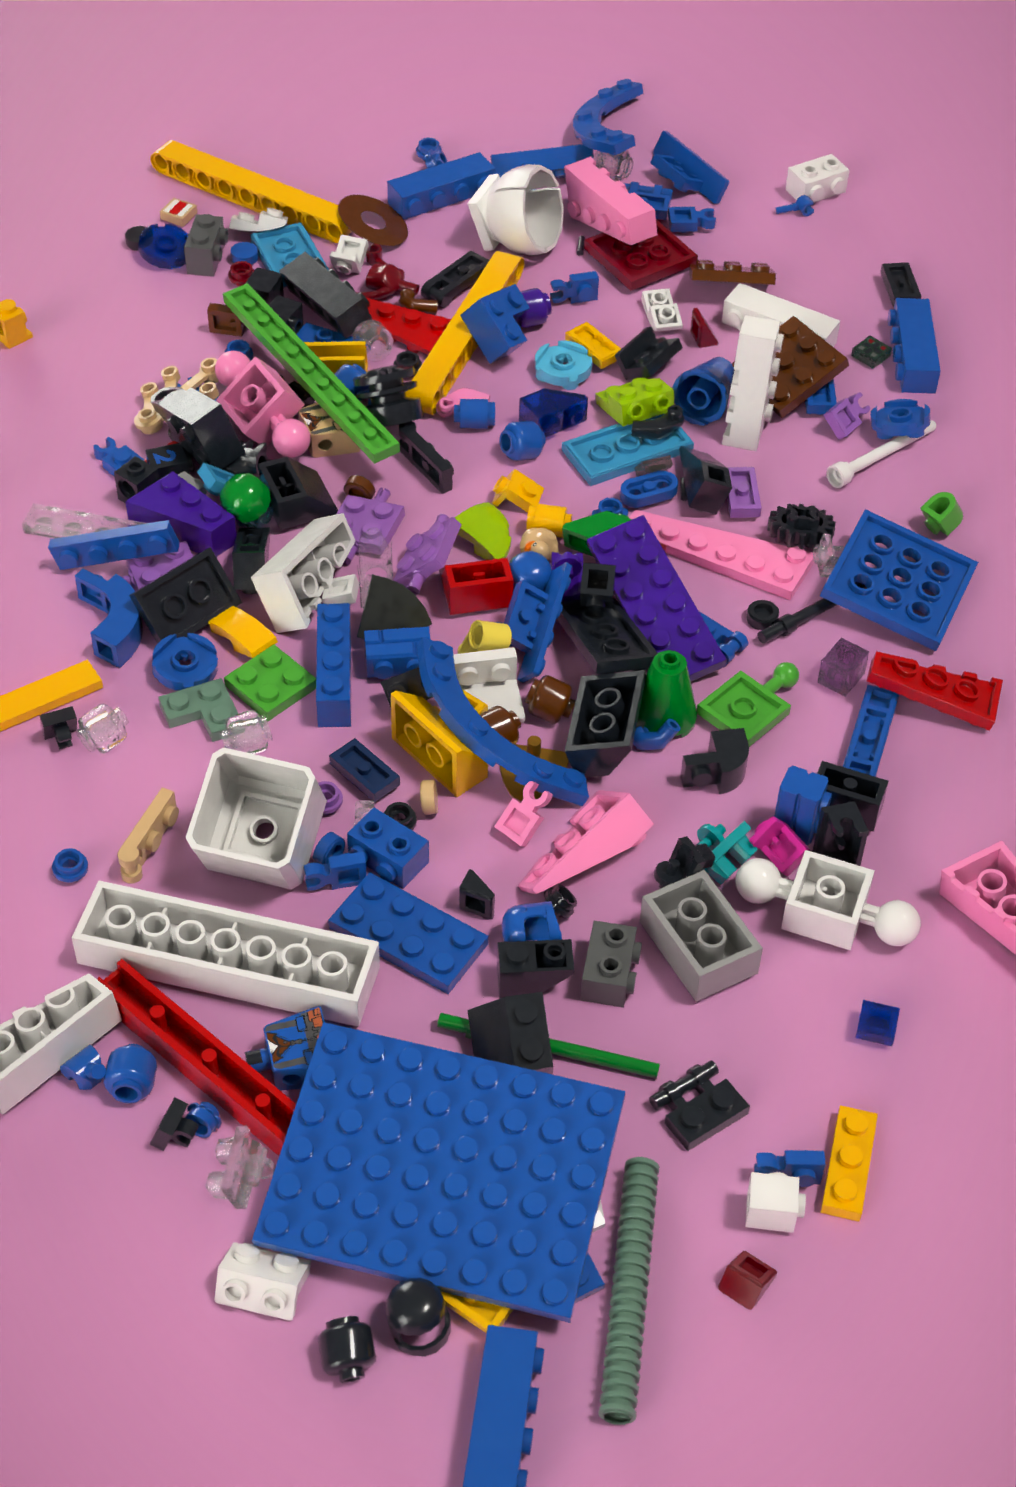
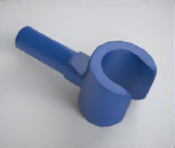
[775,195,814,216]

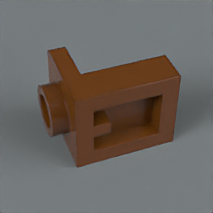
[207,303,246,337]

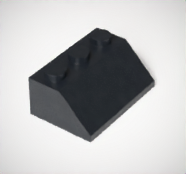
[565,670,647,777]

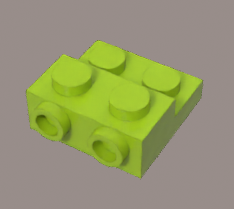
[595,377,674,427]

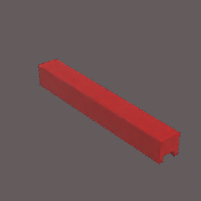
[97,959,296,1156]

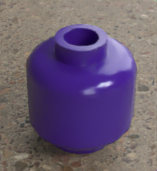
[516,288,552,328]

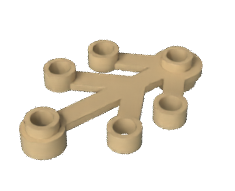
[134,357,219,434]

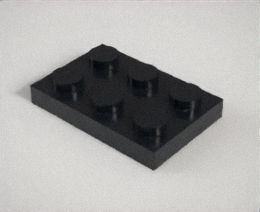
[129,547,242,644]

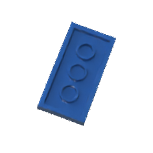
[328,872,489,994]

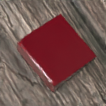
[690,308,718,348]
[718,1250,778,1310]

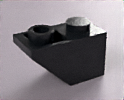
[497,939,575,998]

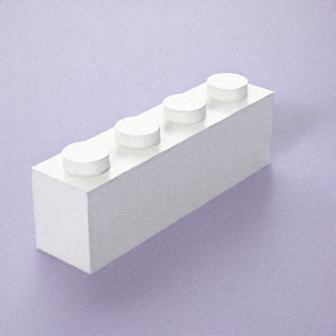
[722,283,840,347]

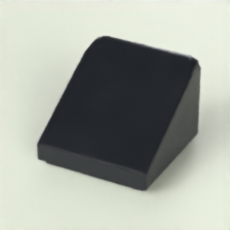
[459,869,495,919]

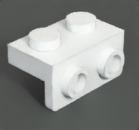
[215,1242,311,1321]

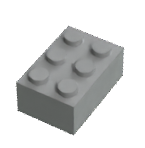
[640,870,763,1002]

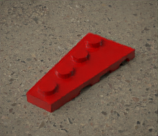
[361,297,451,355]
[866,651,1003,731]

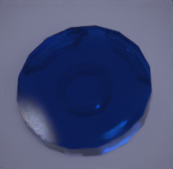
[138,224,189,269]

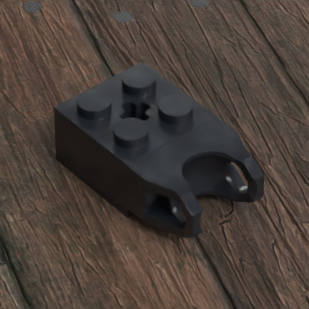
[150,387,245,469]

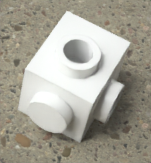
[745,1172,806,1233]

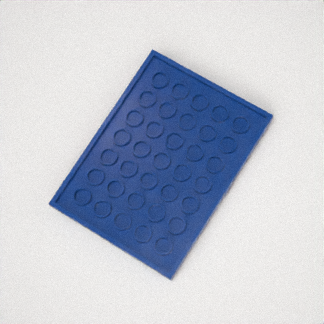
[252,1022,626,1323]

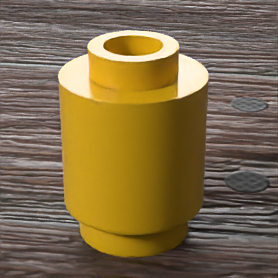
[526,503,572,538]

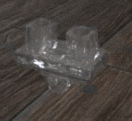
[206,1126,275,1209]

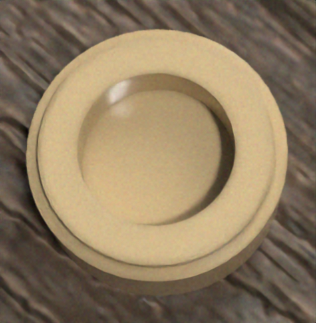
[420,779,438,815]

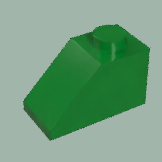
[562,511,632,557]

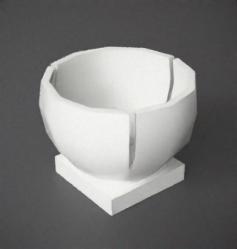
[468,164,564,256]

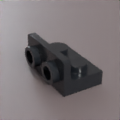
[615,327,683,380]

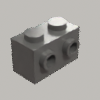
[184,214,228,277]
[580,920,642,1008]

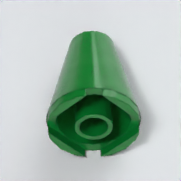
[636,650,697,738]

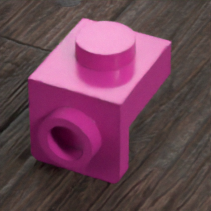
[749,816,812,877]

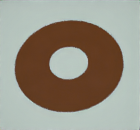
[338,195,408,246]

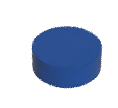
[230,242,258,265]
[313,832,345,865]

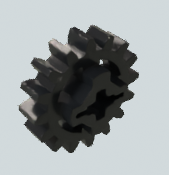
[767,504,836,549]

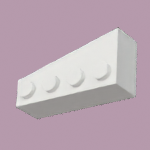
[0,974,122,1115]

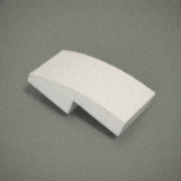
[229,208,288,231]
[641,288,683,332]

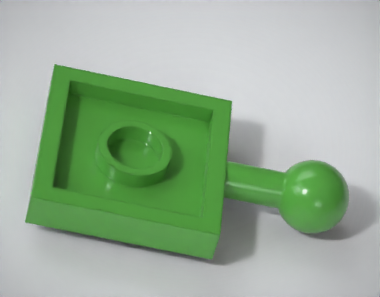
[697,662,799,747]

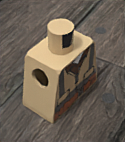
[298,403,360,458]

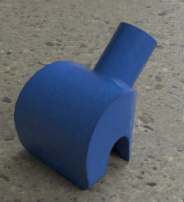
[60,1044,106,1090]

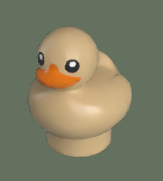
[520,528,558,561]

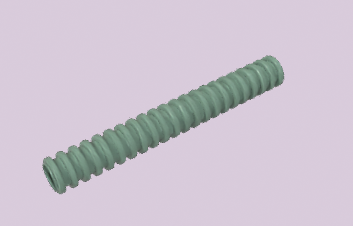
[598,1157,660,1425]

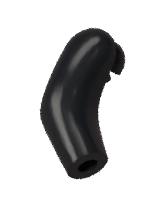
[631,405,685,440]

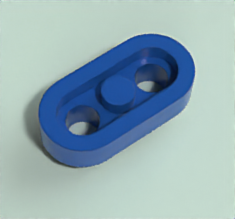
[620,471,678,508]

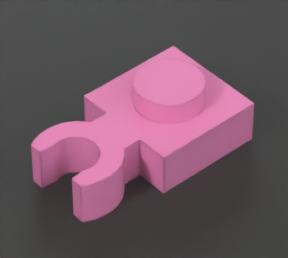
[494,781,553,847]

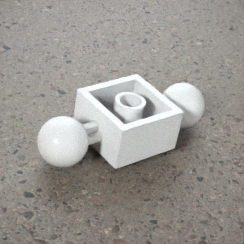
[735,850,921,950]

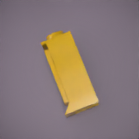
[297,341,368,383]

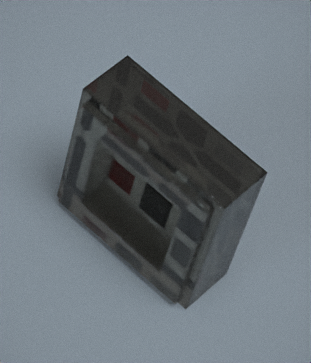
[634,455,673,477]

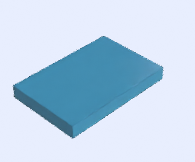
[250,222,329,287]

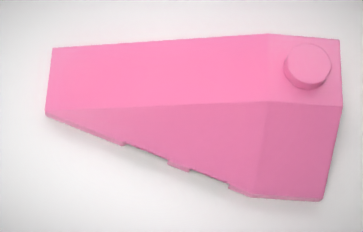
[518,790,654,894]

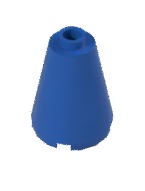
[672,357,734,426]

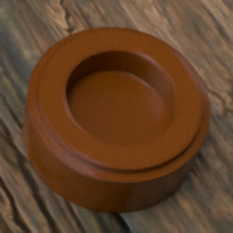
[343,475,376,499]

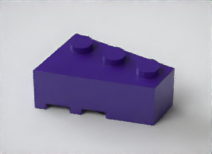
[125,472,237,557]

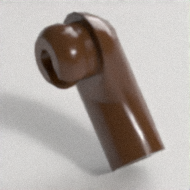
[398,289,438,315]

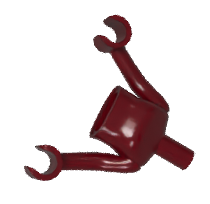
[356,244,419,300]

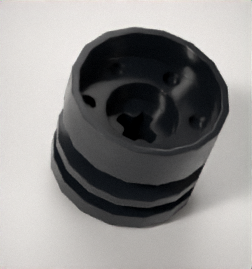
[353,365,424,427]

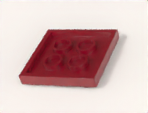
[584,219,698,291]

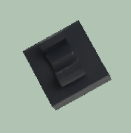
[40,706,78,750]
[150,1097,199,1151]

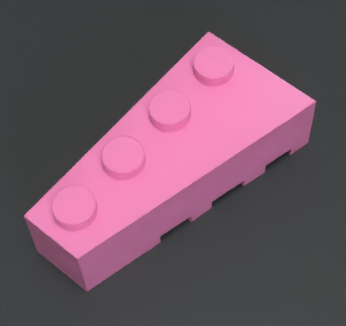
[564,157,657,245]
[939,841,1016,955]

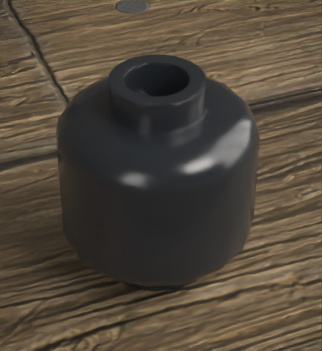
[318,1316,376,1383]

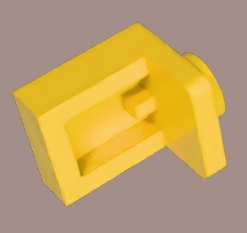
[492,468,544,513]

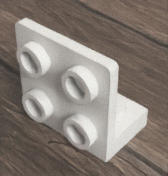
[453,647,525,723]

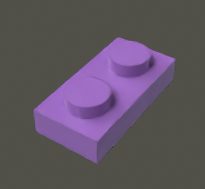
[727,467,762,518]

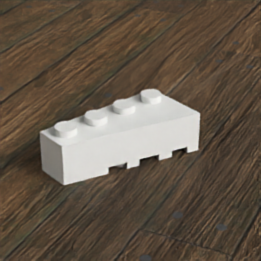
[722,315,784,451]
[251,513,356,633]

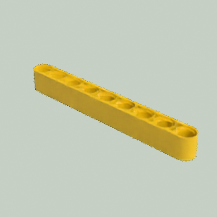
[150,140,352,243]
[406,251,524,415]

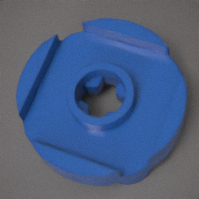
[871,399,931,440]
[152,633,218,691]

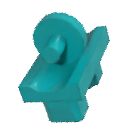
[697,821,758,885]

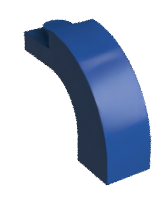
[75,569,143,668]

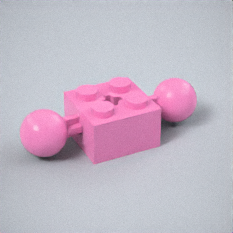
[215,351,311,458]

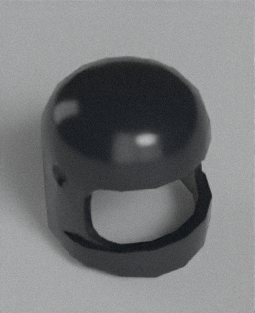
[386,1278,451,1357]

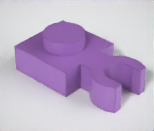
[823,392,870,440]

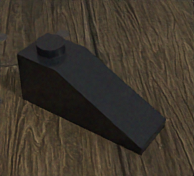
[232,527,270,594]

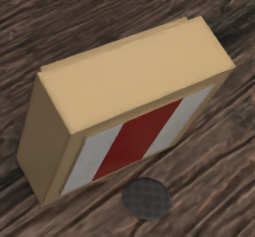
[160,198,198,227]

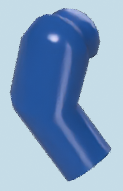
[633,719,680,750]

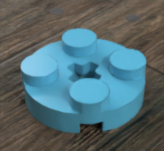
[535,340,592,390]

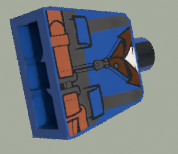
[244,1006,325,1091]

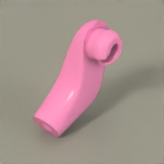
[436,388,490,417]

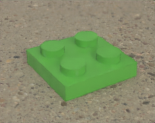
[224,644,316,721]

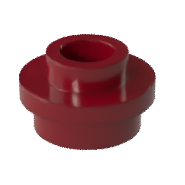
[228,261,254,286]

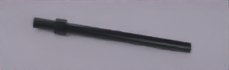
[757,582,867,643]

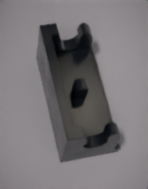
[812,801,869,866]

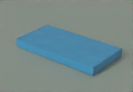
[562,413,694,486]

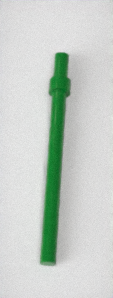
[437,1013,660,1079]

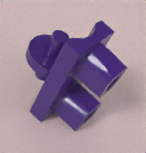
[551,551,583,602]

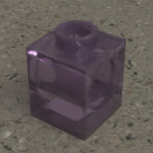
[817,638,869,697]

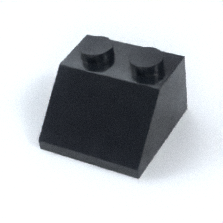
[467,992,554,1075]

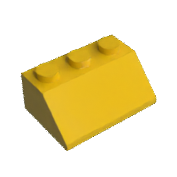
[391,691,488,798]

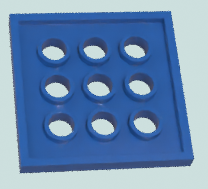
[820,509,979,651]

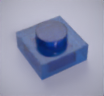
[855,1000,900,1046]

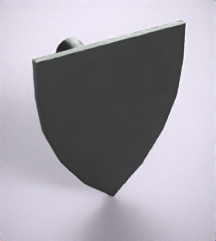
[357,574,432,639]

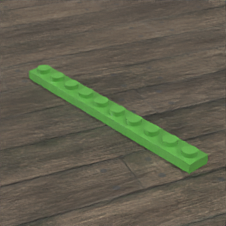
[223,283,400,464]

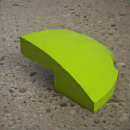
[455,502,511,560]

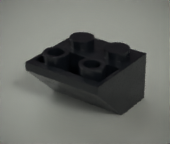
[258,456,338,530]

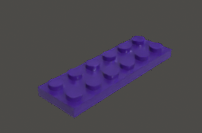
[587,515,727,681]

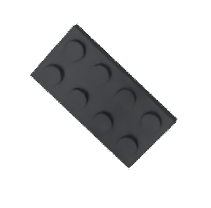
[557,596,658,674]

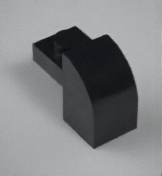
[680,728,749,794]

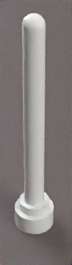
[826,420,936,488]

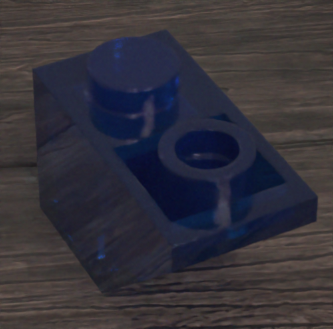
[519,388,588,437]

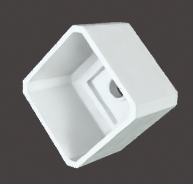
[186,747,327,890]

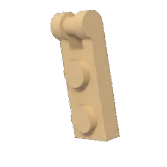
[117,787,179,884]

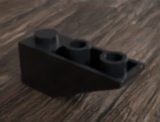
[679,446,732,515]

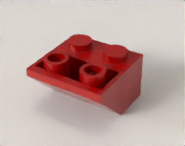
[439,558,514,615]

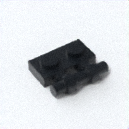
[649,1060,750,1151]

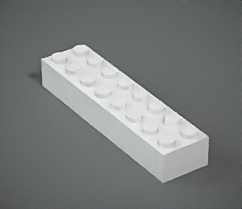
[72,880,380,1027]

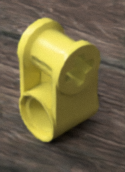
[457,620,512,654]

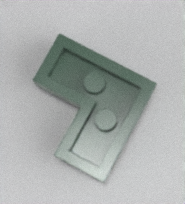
[158,678,244,742]

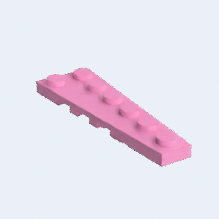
[629,510,816,600]

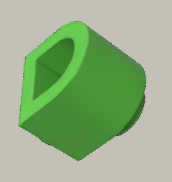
[920,492,963,536]

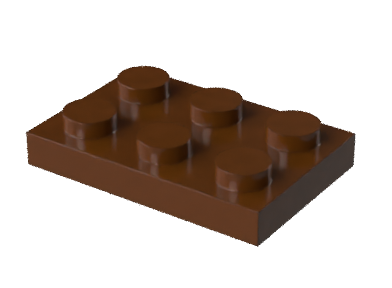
[689,260,776,285]

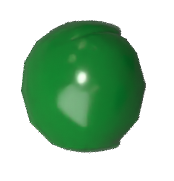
[220,473,271,523]

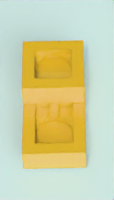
[208,606,278,658]

